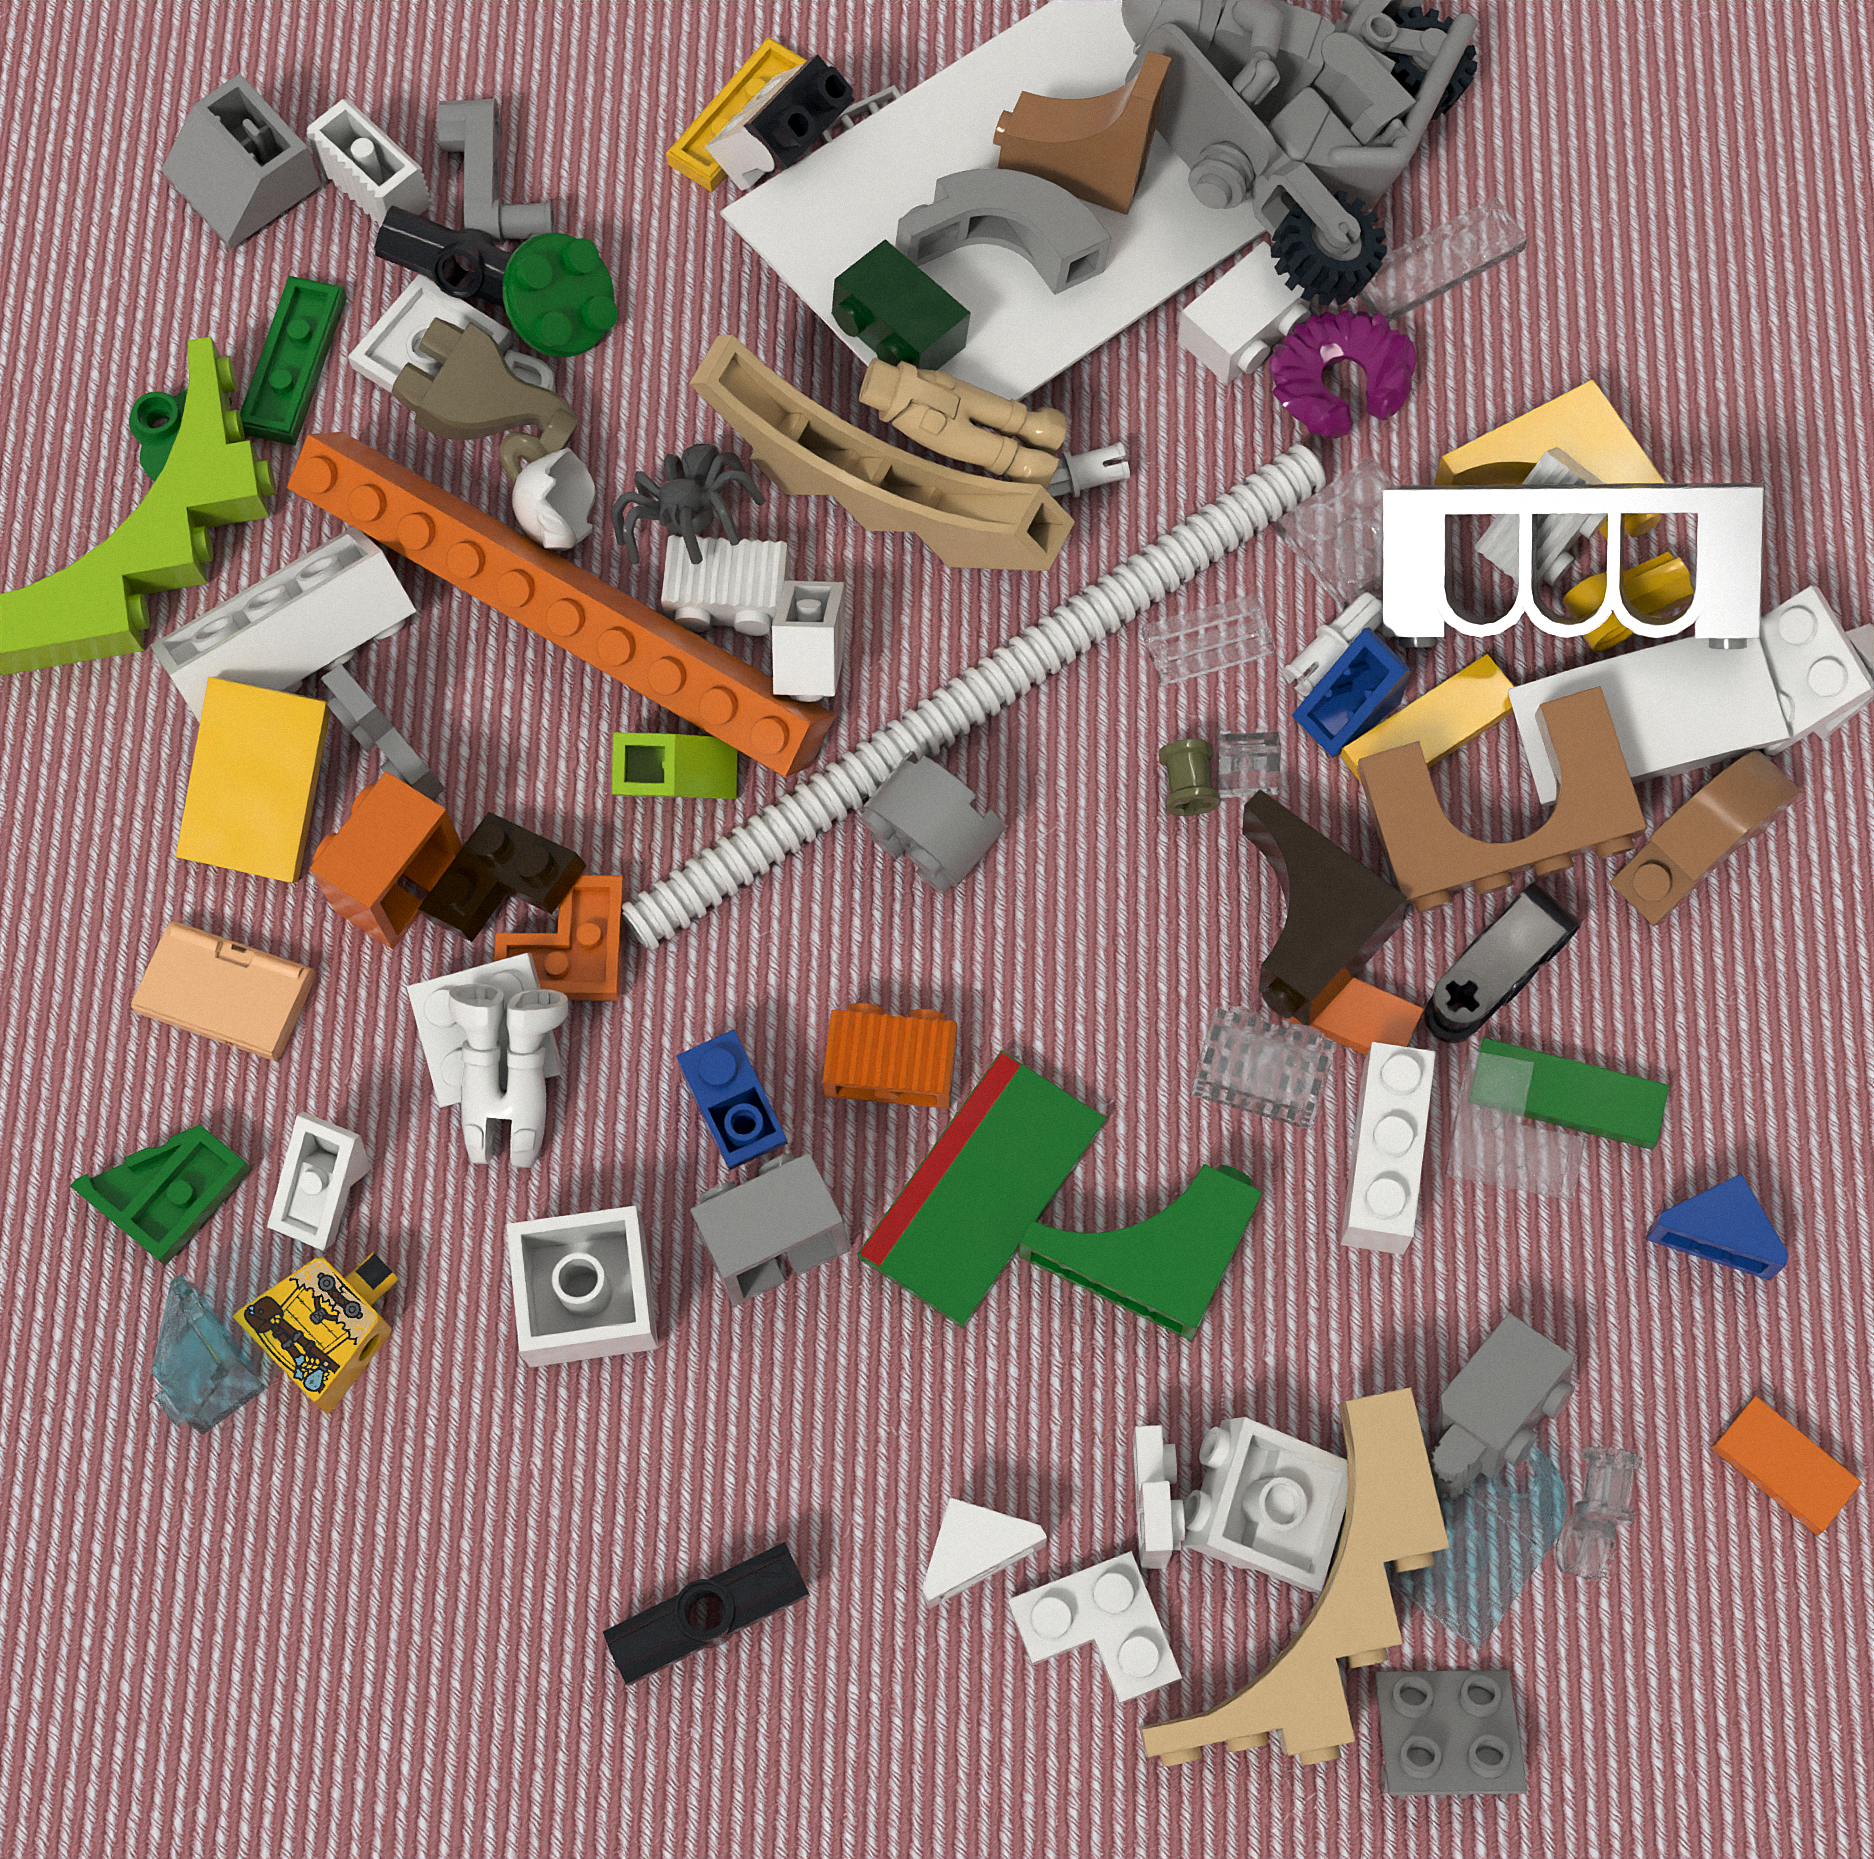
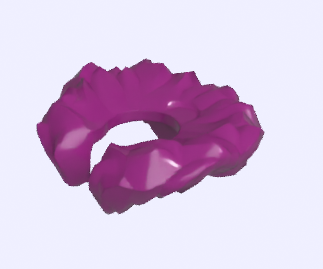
[1269,309,1417,439]

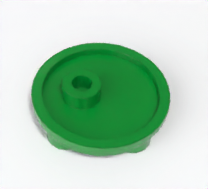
[502,233,618,358]

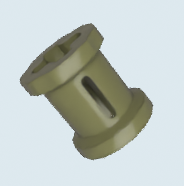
[1158,739,1220,816]

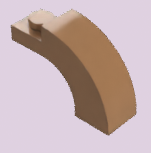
[1610,750,1803,926]

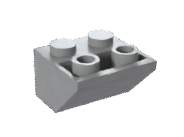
[162,73,321,249]

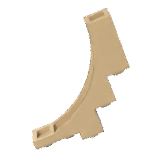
[1139,1387,1450,1767]

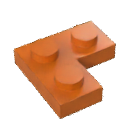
[494,875,625,1001]

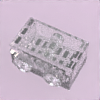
[1190,1006,1337,1130]

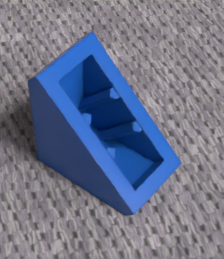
[1292,627,1411,758]
[1645,1174,1789,1281]

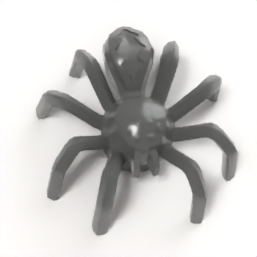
[611,444,766,564]

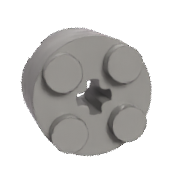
[859,750,1005,895]

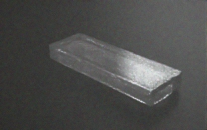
[1358,197,1528,323]

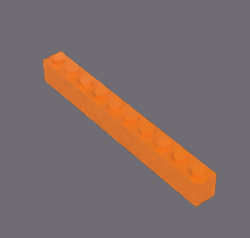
[286,432,836,777]

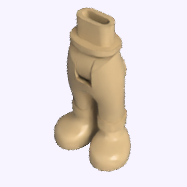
[859,358,1067,491]

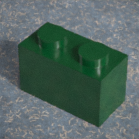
[831,239,971,371]

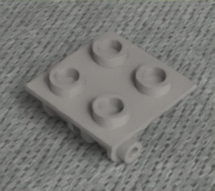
[1374,1670,1527,1800]

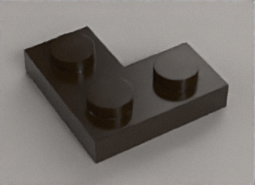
[418,812,587,942]

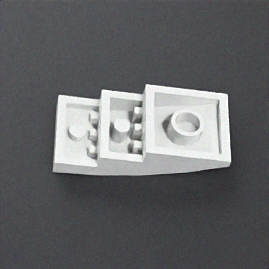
[1507,636,1791,808]

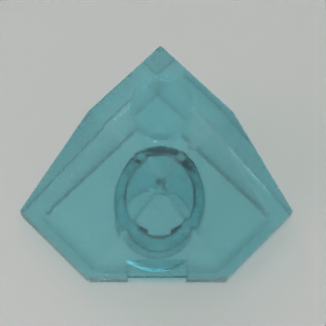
[151,1273,267,1435]

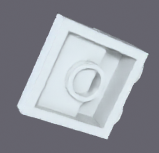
[1183,1417,1348,1592]

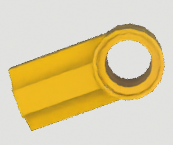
[1563,551,1694,653]

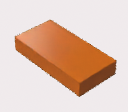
[1282,978,1424,1055]
[1711,1395,1862,1536]

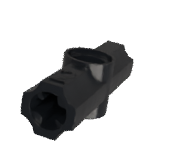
[374,205,512,308]
[603,1542,810,1686]

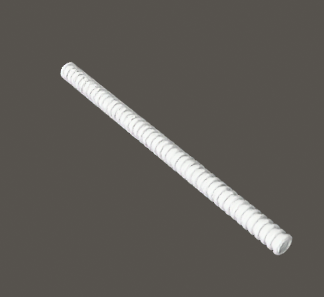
[622,444,1326,951]

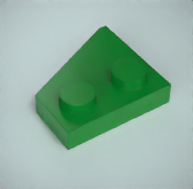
[70,1125,252,1266]

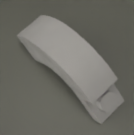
[895,168,1112,295]

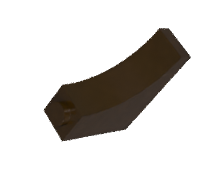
[1242,789,1407,1028]

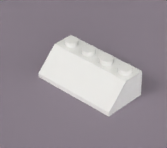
[150,527,416,724]

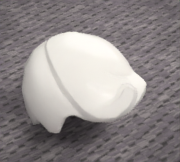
[512,448,596,552]

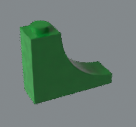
[1019,1164,1262,1342]

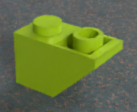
[612,732,738,799]

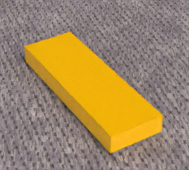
[666,37,807,192]
[1340,654,1514,784]

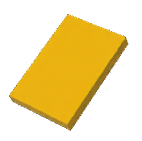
[175,677,331,883]

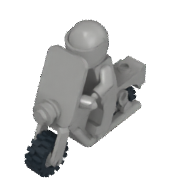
[1121,0,1478,306]

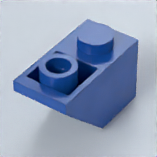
[676,1029,788,1171]

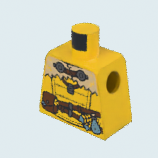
[232,1252,399,1415]

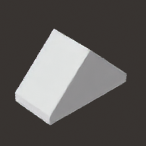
[922,1497,1047,1609]

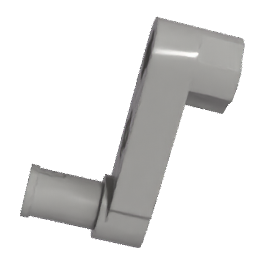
[437,99,555,245]

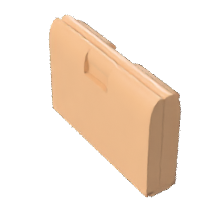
[131,921,316,1062]

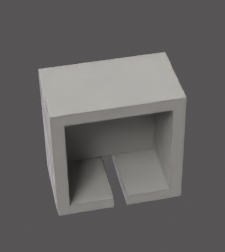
[690,1152,849,1307]

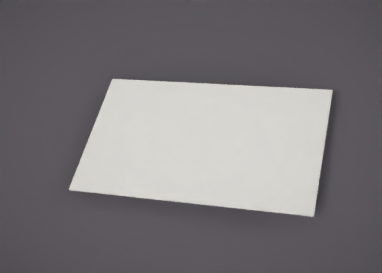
[720,0,1296,428]

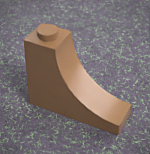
[993,50,1172,215]

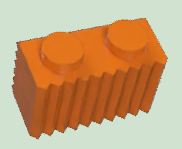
[822,1003,957,1109]

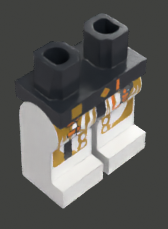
[705,54,855,191]

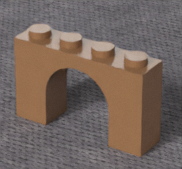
[1357,686,1647,913]

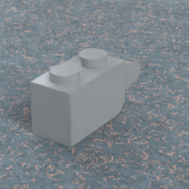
[1430,1313,1575,1501]

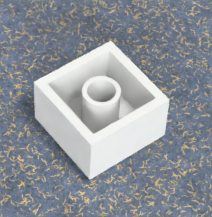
[507,1206,659,1367]

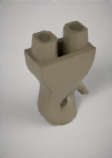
[391,317,579,484]

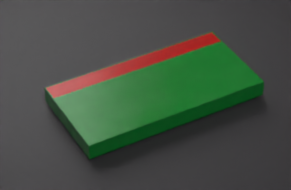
[857,1050,1106,1330]

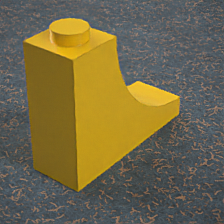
[1434,379,1666,541]

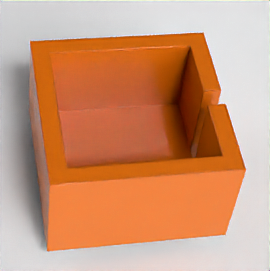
[309,771,463,950]

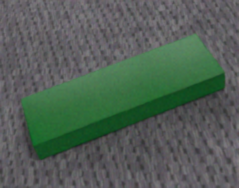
[240,276,347,446]
[1466,1037,1669,1150]

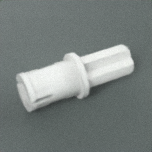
[1047,442,1130,498]
[1282,592,1383,697]

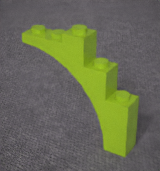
[0,336,276,676]

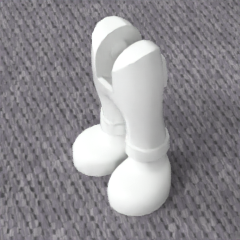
[448,984,568,1168]

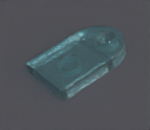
[1384,1445,1566,1651]

